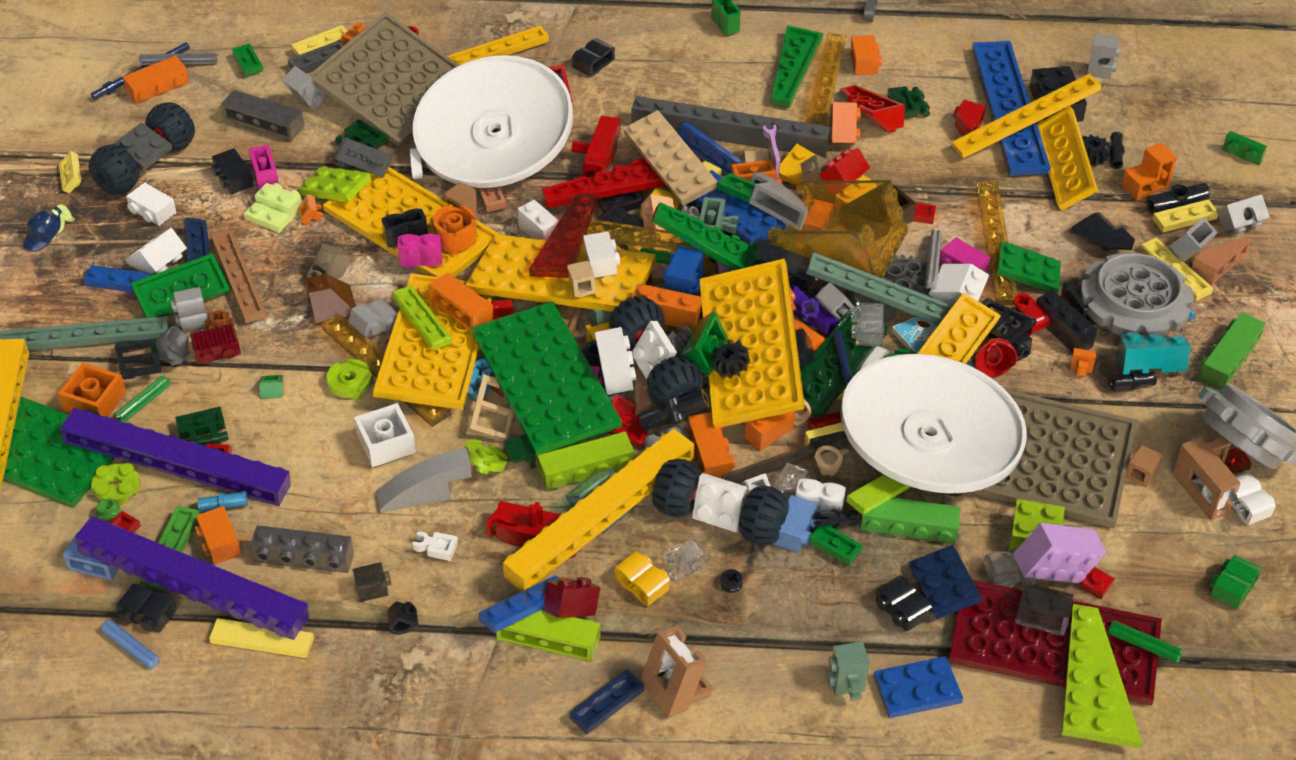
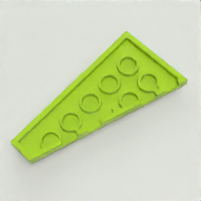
[1062,604,1142,749]

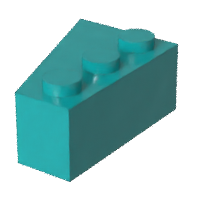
[1117,332,1191,375]

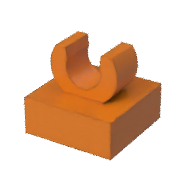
[299,194,323,225]
[1070,348,1096,377]

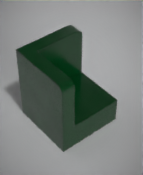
[503,434,536,469]

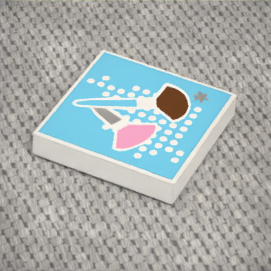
[892,316,939,353]

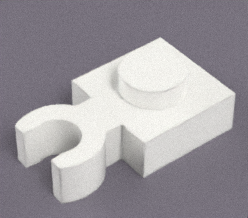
[412,531,458,561]

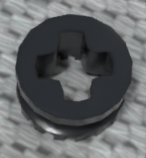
[721,569,743,593]

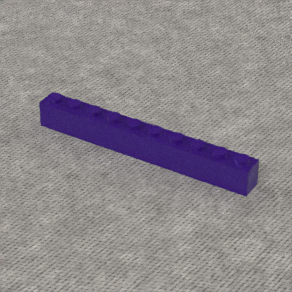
[60,408,291,506]
[75,516,309,640]

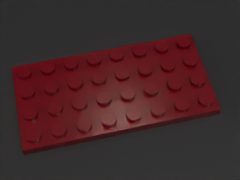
[949,580,1162,706]

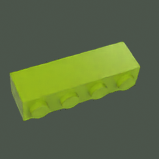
[537,432,635,490]
[496,609,601,662]

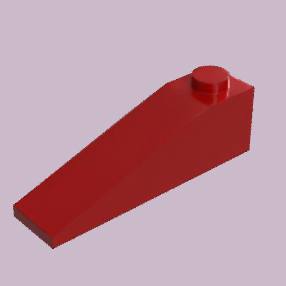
[840,85,905,132]

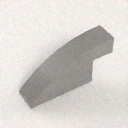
[749,172,808,231]
[376,448,472,513]

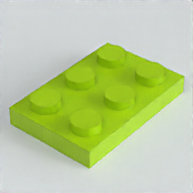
[298,166,372,202]

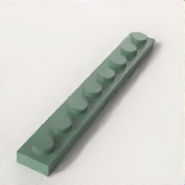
[806,252,953,324]
[0,316,169,351]

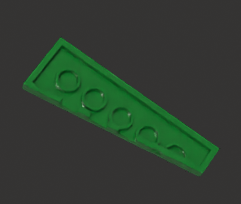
[771,25,823,108]
[651,202,753,270]

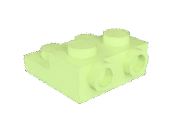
[244,183,302,233]

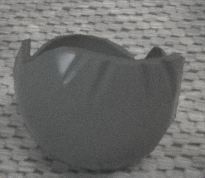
[156,326,190,366]

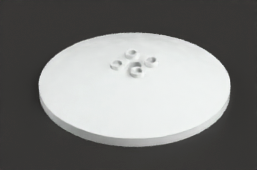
[413,55,573,188]
[841,354,1027,493]

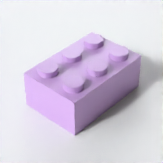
[1013,523,1107,583]

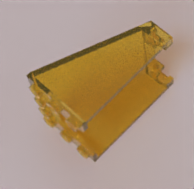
[767,180,908,278]

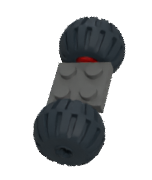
[88,102,195,195]

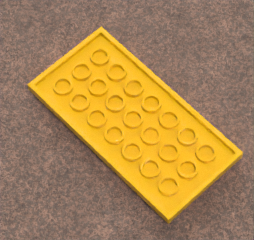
[323,164,500,277]
[466,234,656,312]
[699,259,805,428]
[373,273,494,410]

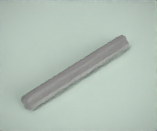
[925,229,942,290]

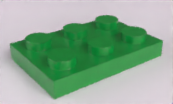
[996,241,1061,293]

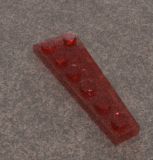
[529,193,598,278]

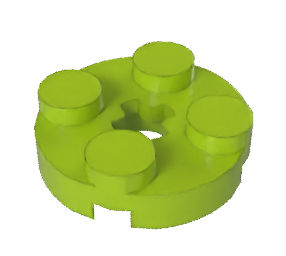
[327,359,372,400]
[464,439,508,474]
[91,463,141,505]

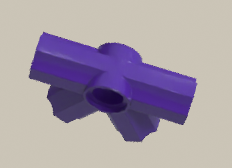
[790,284,839,336]

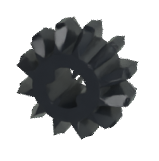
[1082,134,1110,167]
[711,339,750,379]

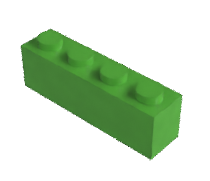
[1199,312,1266,389]
[861,497,961,544]

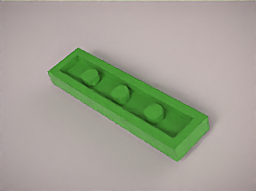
[140,506,200,591]

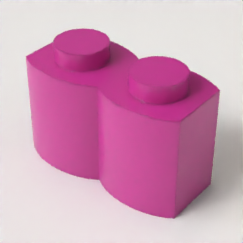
[397,233,443,268]

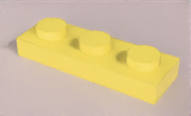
[291,25,347,56]
[1153,199,1218,233]

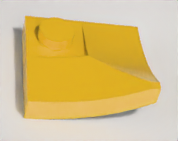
[779,144,816,188]

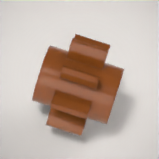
[205,310,234,330]

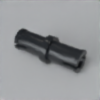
[1110,132,1125,169]
[1109,371,1157,391]
[813,509,859,528]

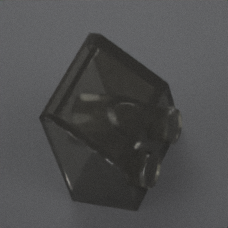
[1015,582,1074,636]

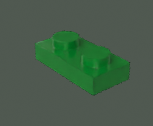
[232,43,263,76]
[1222,131,1267,165]
[717,173,756,202]
[809,526,863,566]

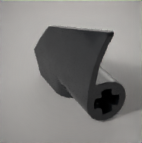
[1070,212,1135,251]

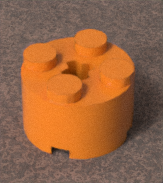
[433,205,477,255]

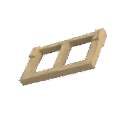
[468,374,514,443]

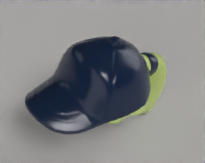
[23,204,75,251]

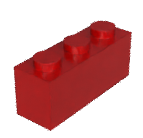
[819,147,870,195]

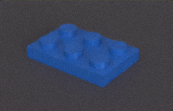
[873,656,963,719]

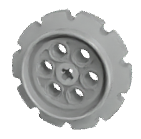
[1080,253,1194,337]
[1198,383,1296,469]

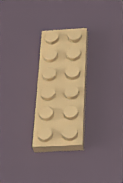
[623,110,717,206]

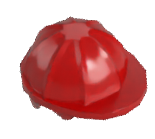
[974,338,1018,378]

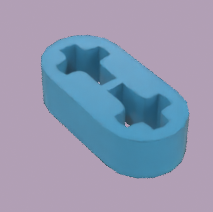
[468,359,493,400]

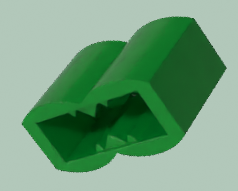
[711,0,741,35]
[1210,554,1262,609]

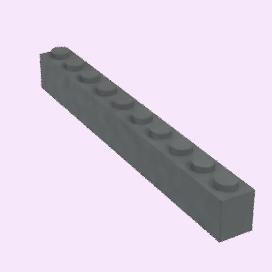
[631,96,831,158]

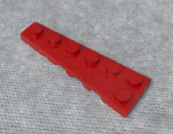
[542,157,666,208]

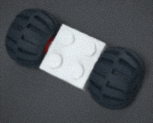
[609,296,703,406]
[652,459,789,546]

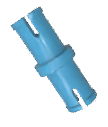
[198,491,248,513]

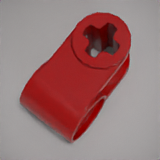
[1011,293,1050,335]

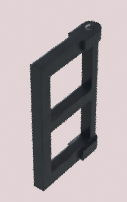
[981,298,1037,344]
[114,339,162,380]

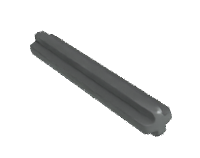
[139,53,217,66]

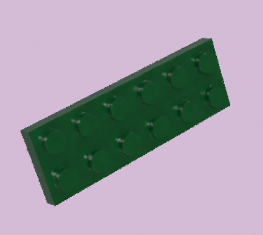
[800,309,889,419]

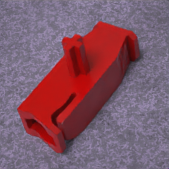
[571,115,621,178]
[486,501,578,557]

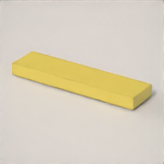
[1139,237,1213,301]
[209,618,314,658]

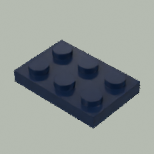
[908,545,982,619]

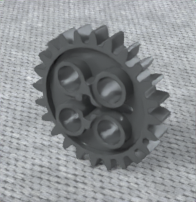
[873,254,935,299]

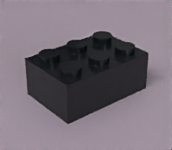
[1029,66,1087,122]

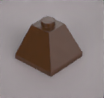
[305,274,356,326]

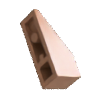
[1191,237,1252,285]

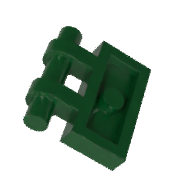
[887,86,930,119]
[335,119,388,149]
[175,406,229,446]

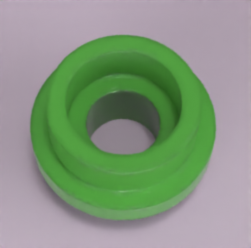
[96,498,121,520]

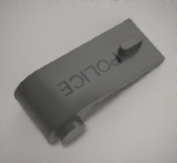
[333,137,393,178]

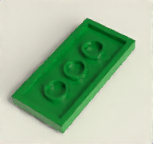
[131,253,230,318]

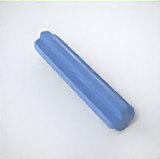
[101,620,159,669]

